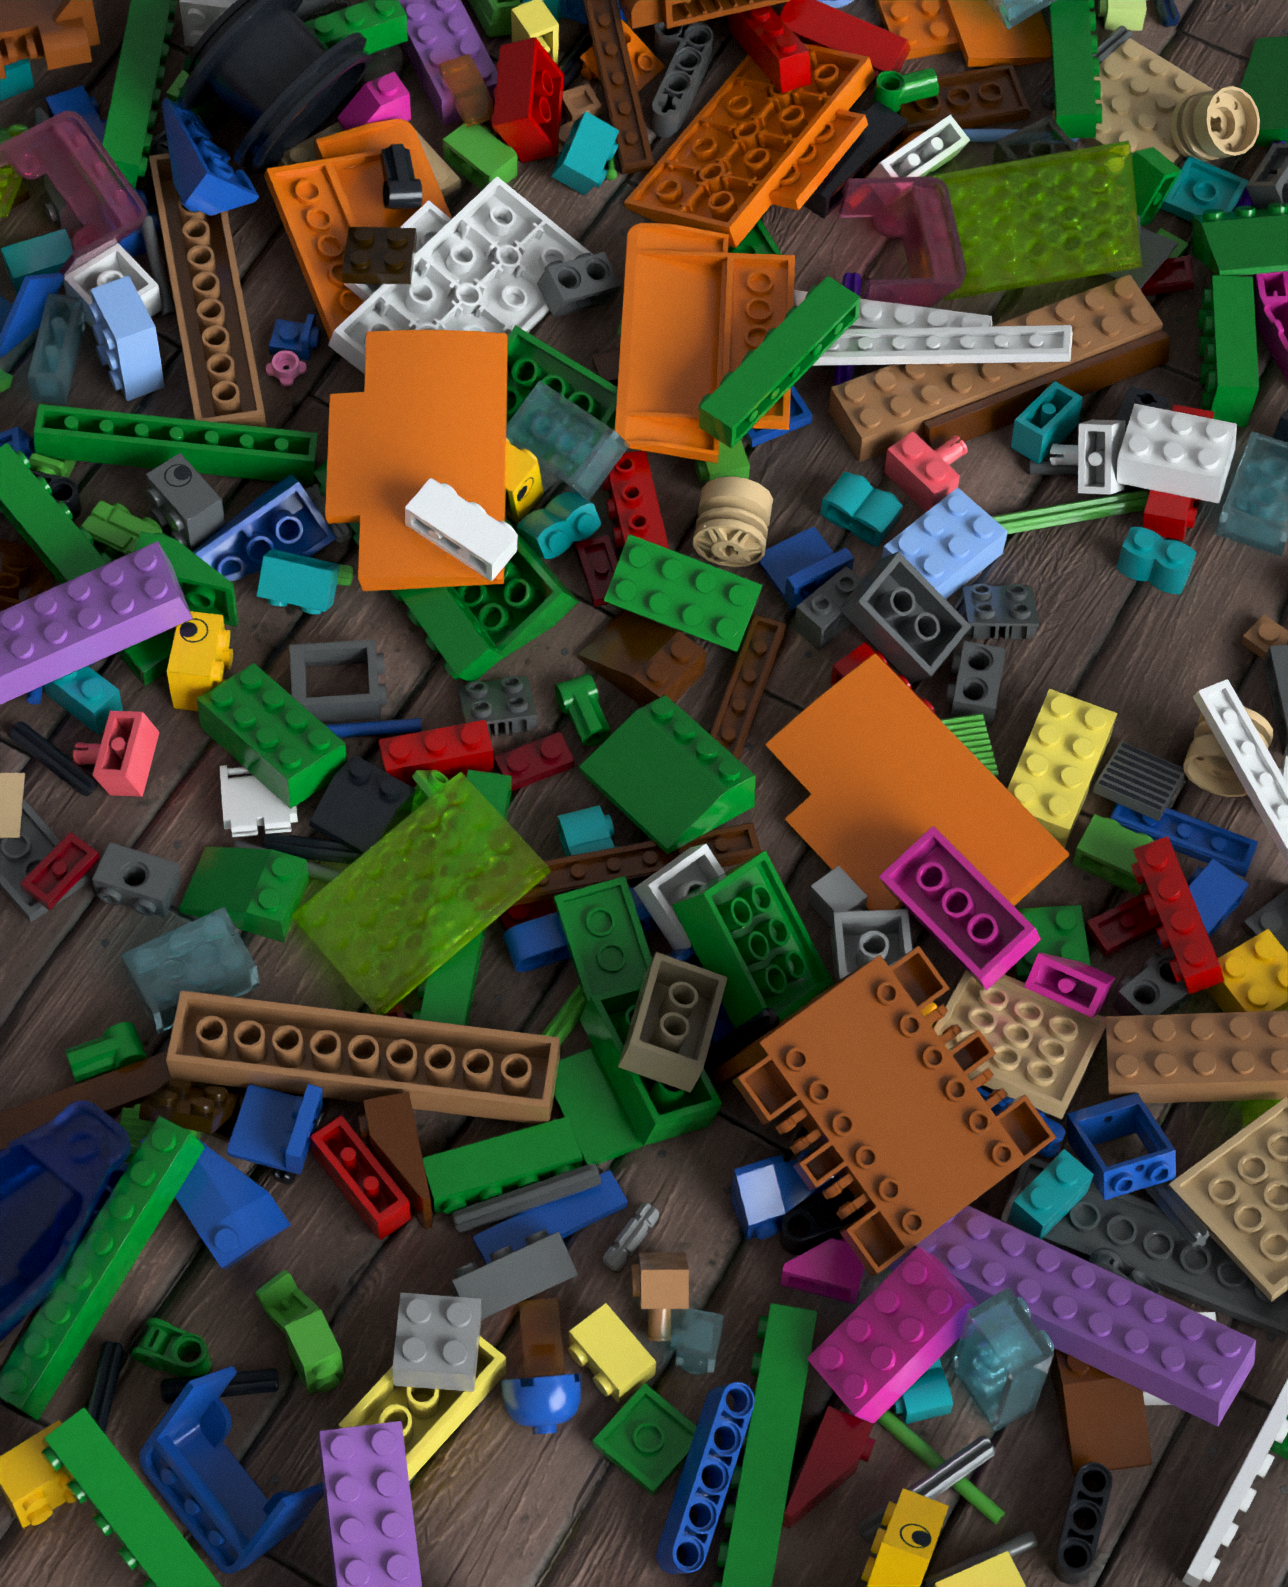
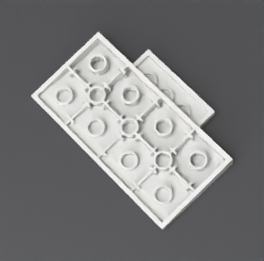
[328,176,593,374]

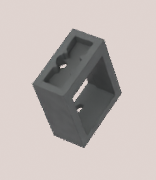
[289,639,387,723]

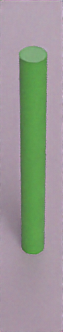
[877,1410,1006,1525]

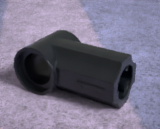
[380,144,422,209]

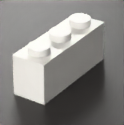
[866,114,970,204]
[405,478,518,582]

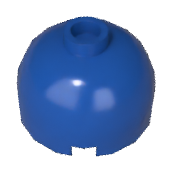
[501,1373,582,1435]

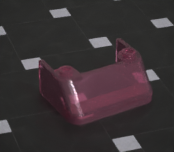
[0,111,147,276]
[839,176,966,308]

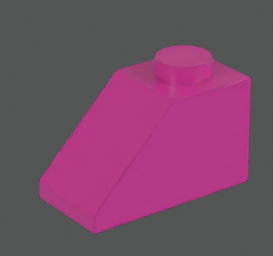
[338,71,411,131]
[1024,952,1116,1018]
[780,1238,865,1305]

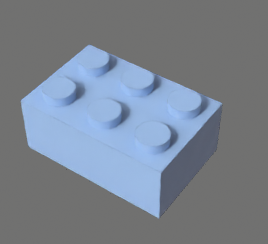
[88,275,165,401]
[882,488,1007,599]

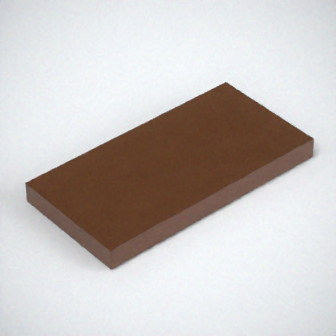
[897,64,1031,138]

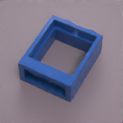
[1067,1093,1176,1200]

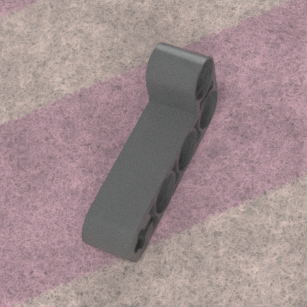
[651,22,713,138]

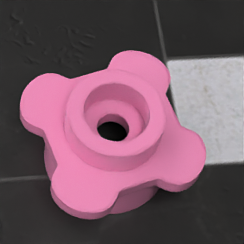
[266,350,307,386]

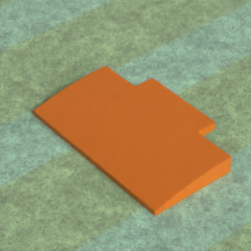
[624,43,875,248]
[325,330,508,591]
[765,653,1070,911]

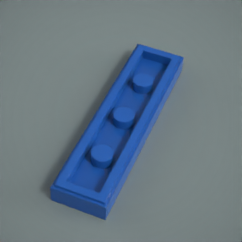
[1110,803,1259,877]
[472,1170,628,1264]

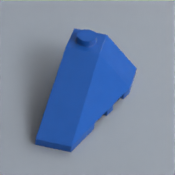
[162,98,259,216]
[730,1149,840,1240]

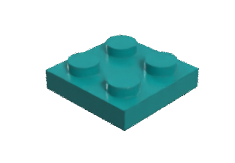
[1161,156,1249,222]

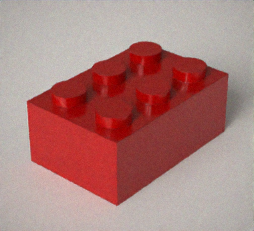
[491,37,565,163]

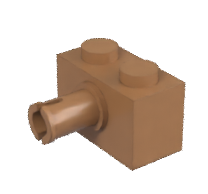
[631,1252,689,1342]

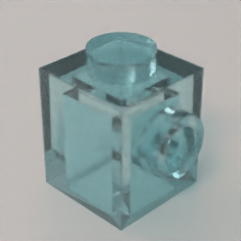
[670,1308,724,1374]

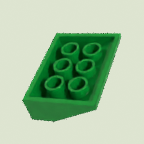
[1240,36,1288,148]
[1192,203,1288,276]
[506,325,618,482]
[454,517,579,662]
[579,695,755,854]
[672,850,833,1029]

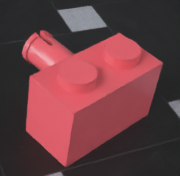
[884,431,967,512]
[73,711,160,797]

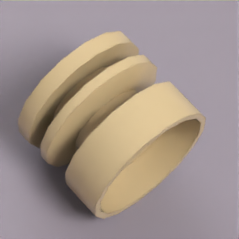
[1171,86,1260,162]
[693,476,773,567]
[1184,706,1273,797]

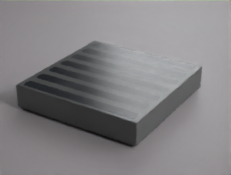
[1093,741,1185,821]

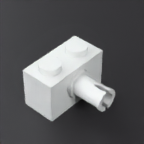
[1050,419,1125,495]

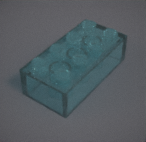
[952,1287,1054,1432]

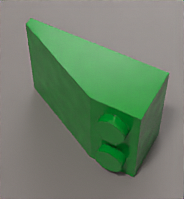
[134,531,239,627]
[179,846,309,943]

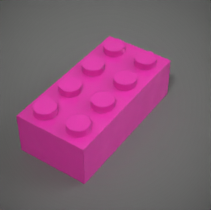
[879,826,1041,991]
[807,1246,985,1424]

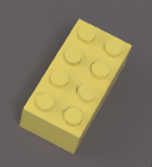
[1007,689,1117,848]
[339,1336,506,1481]

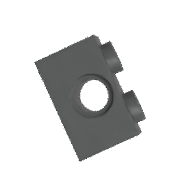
[92,842,182,917]

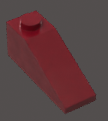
[782,1406,876,1529]

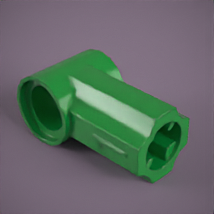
[872,68,939,113]
[554,673,611,747]
[65,1022,147,1083]

